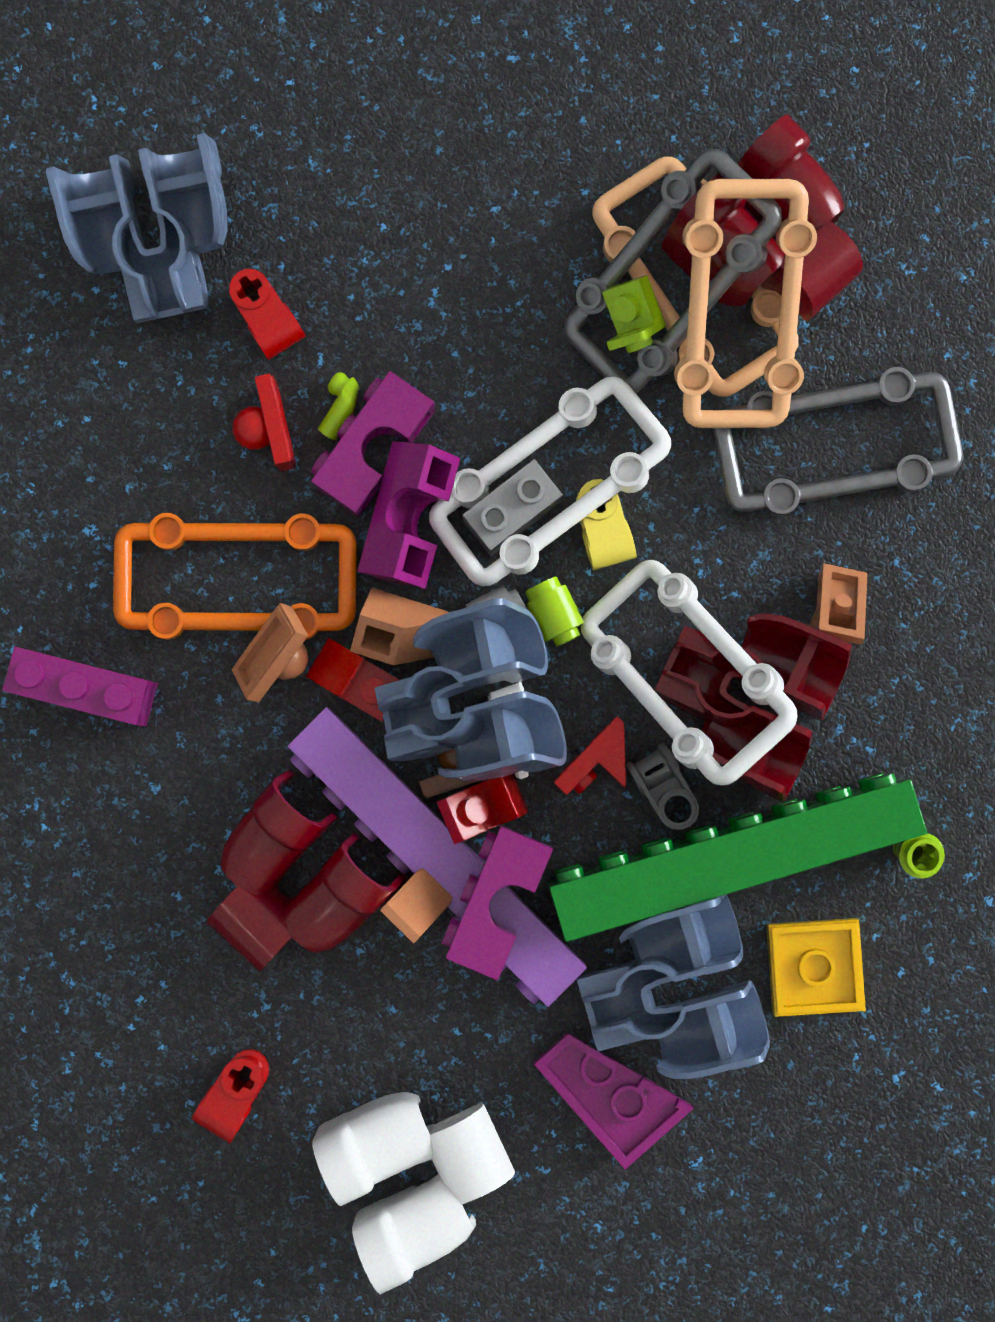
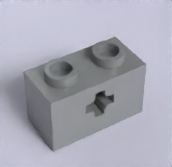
[463,459,563,557]

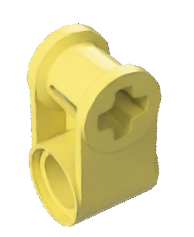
[576,479,637,570]

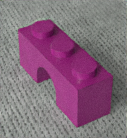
[311,371,436,518]
[357,441,460,589]
[2,646,158,726]
[441,825,553,981]

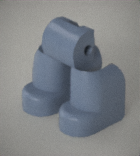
[46,133,228,323]
[375,598,567,781]
[577,894,770,1079]

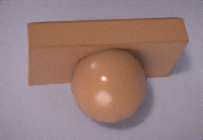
[232,603,309,703]

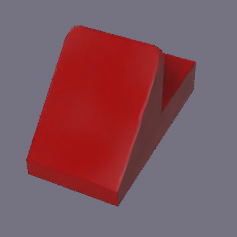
[306,638,399,722]
[552,717,626,795]
[437,774,528,844]

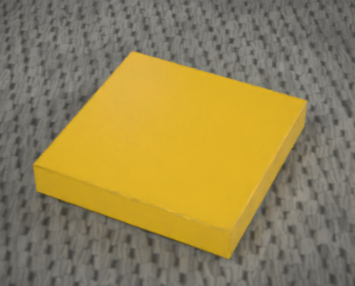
[766,918,866,1017]

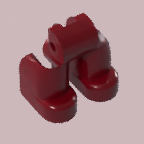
[662,114,863,321]
[654,613,852,803]
[206,769,407,972]

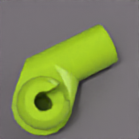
[318,372,359,440]

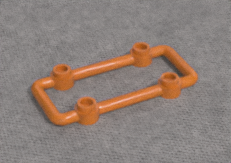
[113,513,357,640]

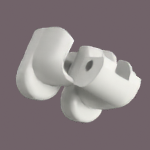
[312,1092,515,1294]

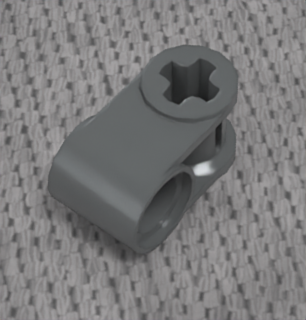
[625,741,699,830]

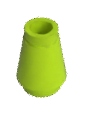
[893,833,945,879]

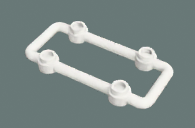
[429,376,671,586]
[580,560,798,786]

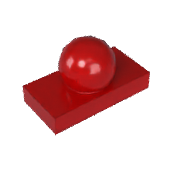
[232,373,297,472]

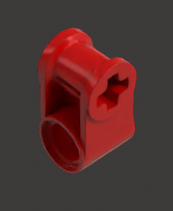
[229,269,306,360]
[191,1049,269,1144]

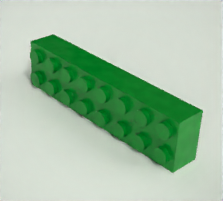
[547,773,928,942]

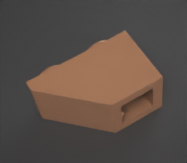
[350,587,449,665]

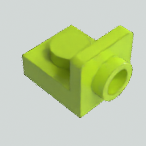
[602,275,666,353]

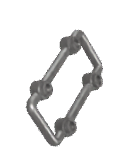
[564,148,782,393]
[713,367,963,516]

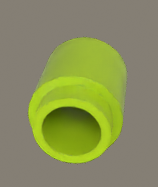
[524,577,584,647]

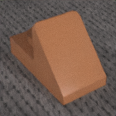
[809,563,867,645]
[380,868,453,943]

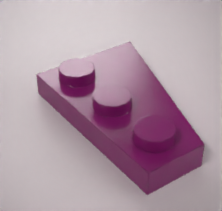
[534,1031,694,1169]

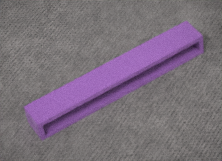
[288,707,587,1007]

